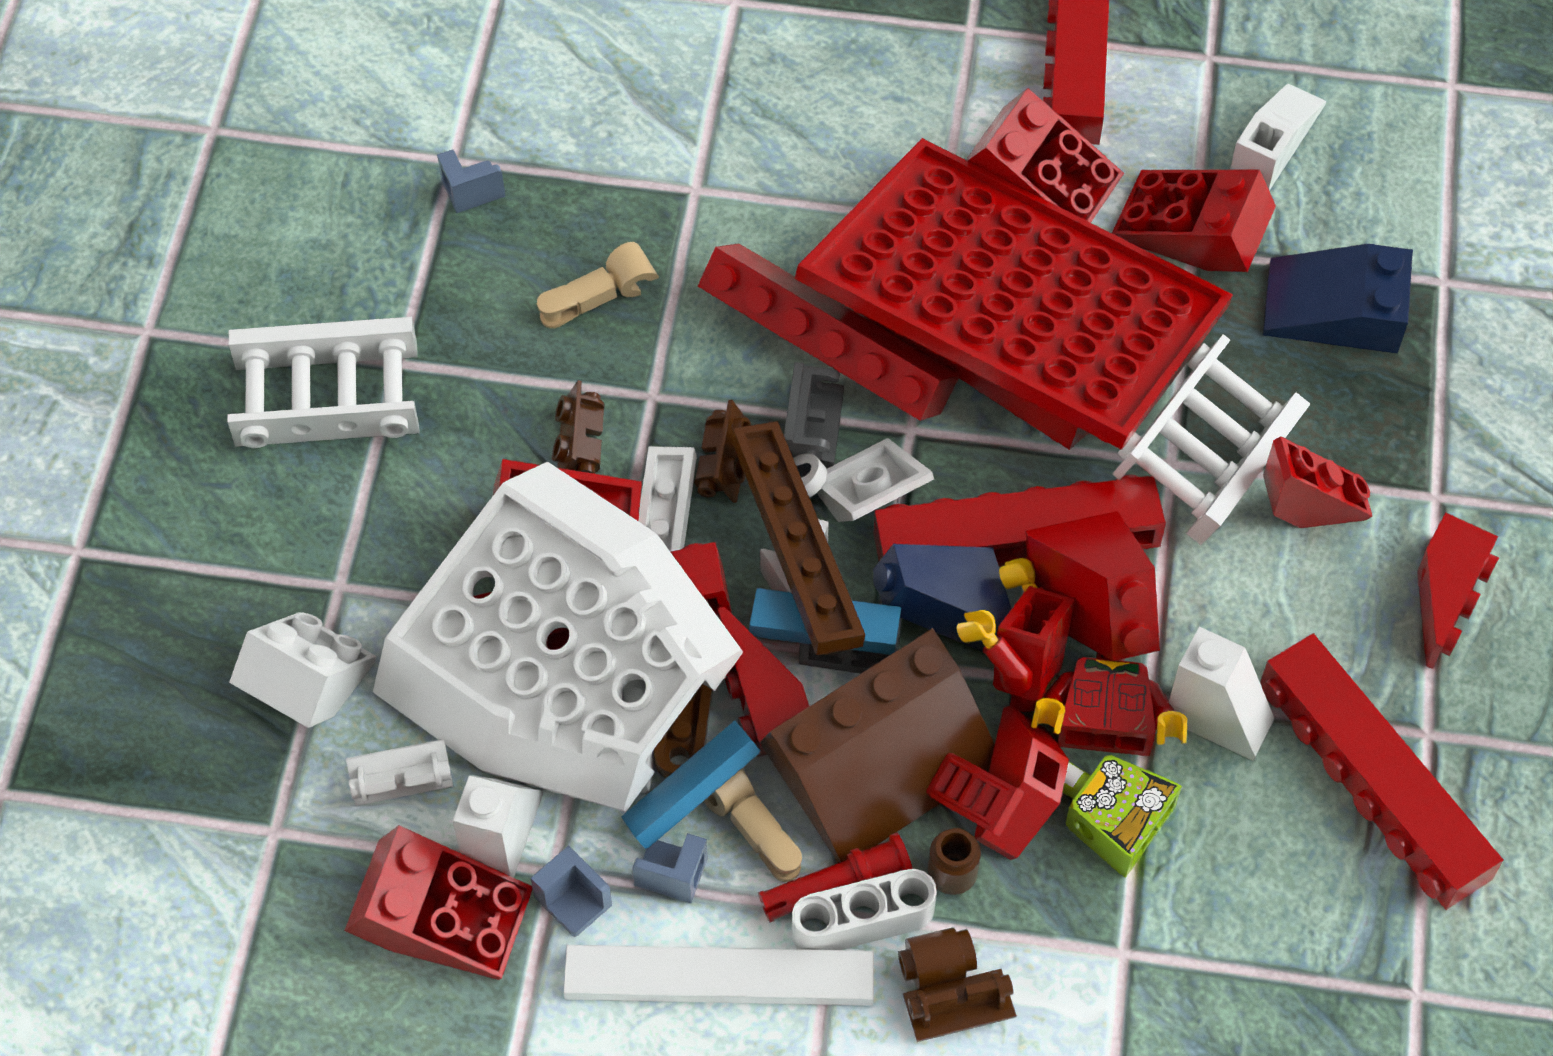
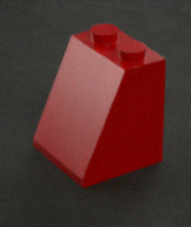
[1025,511,1160,661]

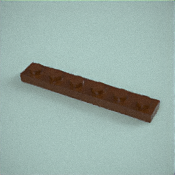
[732,421,866,655]

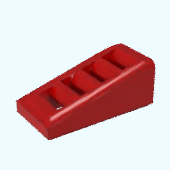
[926,753,1024,836]

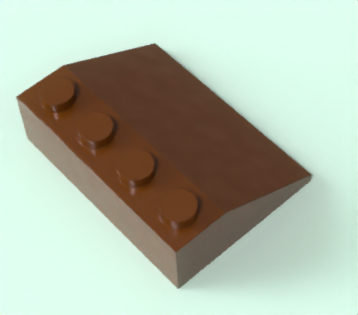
[760,628,995,863]

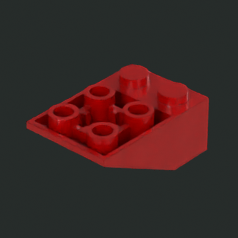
[966,88,1124,223]
[1112,169,1276,272]
[344,825,533,980]

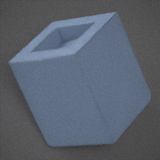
[437,149,505,213]
[632,833,708,903]
[531,845,612,937]

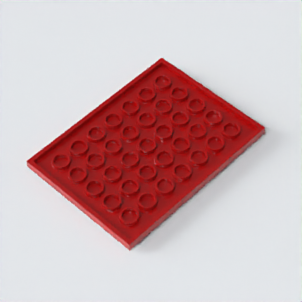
[794,138,1233,450]

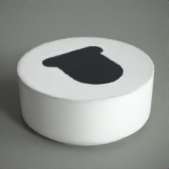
[793,453,827,498]

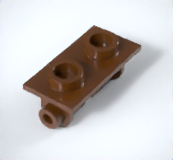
[552,380,605,474]
[694,400,751,503]
[903,968,1017,1042]

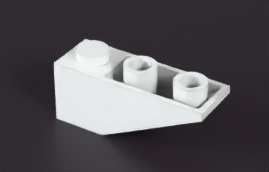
[1230,84,1326,191]

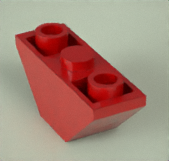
[1263,436,1373,528]
[974,706,1069,860]

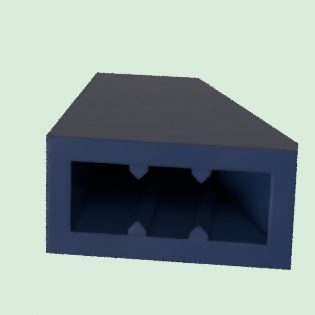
[873,544,1012,652]

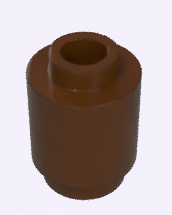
[928,828,981,895]
[898,927,977,989]

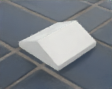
[817,438,934,522]

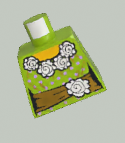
[1062,755,1182,878]

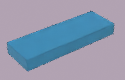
[749,588,901,655]
[621,720,761,849]

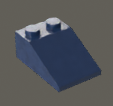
[1262,244,1413,354]

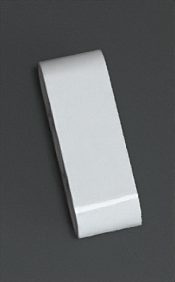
[792,869,937,950]

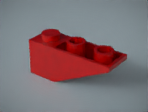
[1417,512,1499,669]
[717,607,809,758]

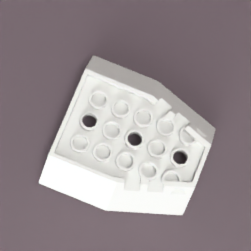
[373,462,743,812]

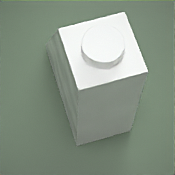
[1169,626,1274,761]
[453,776,543,877]

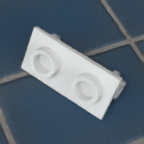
[346,739,453,806]

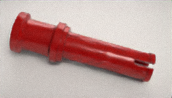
[758,832,913,923]

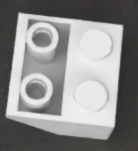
[229,613,377,728]

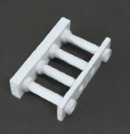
[227,317,419,448]
[1113,334,1310,545]

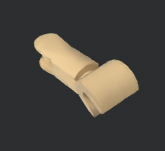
[537,242,659,328]
[703,768,802,882]

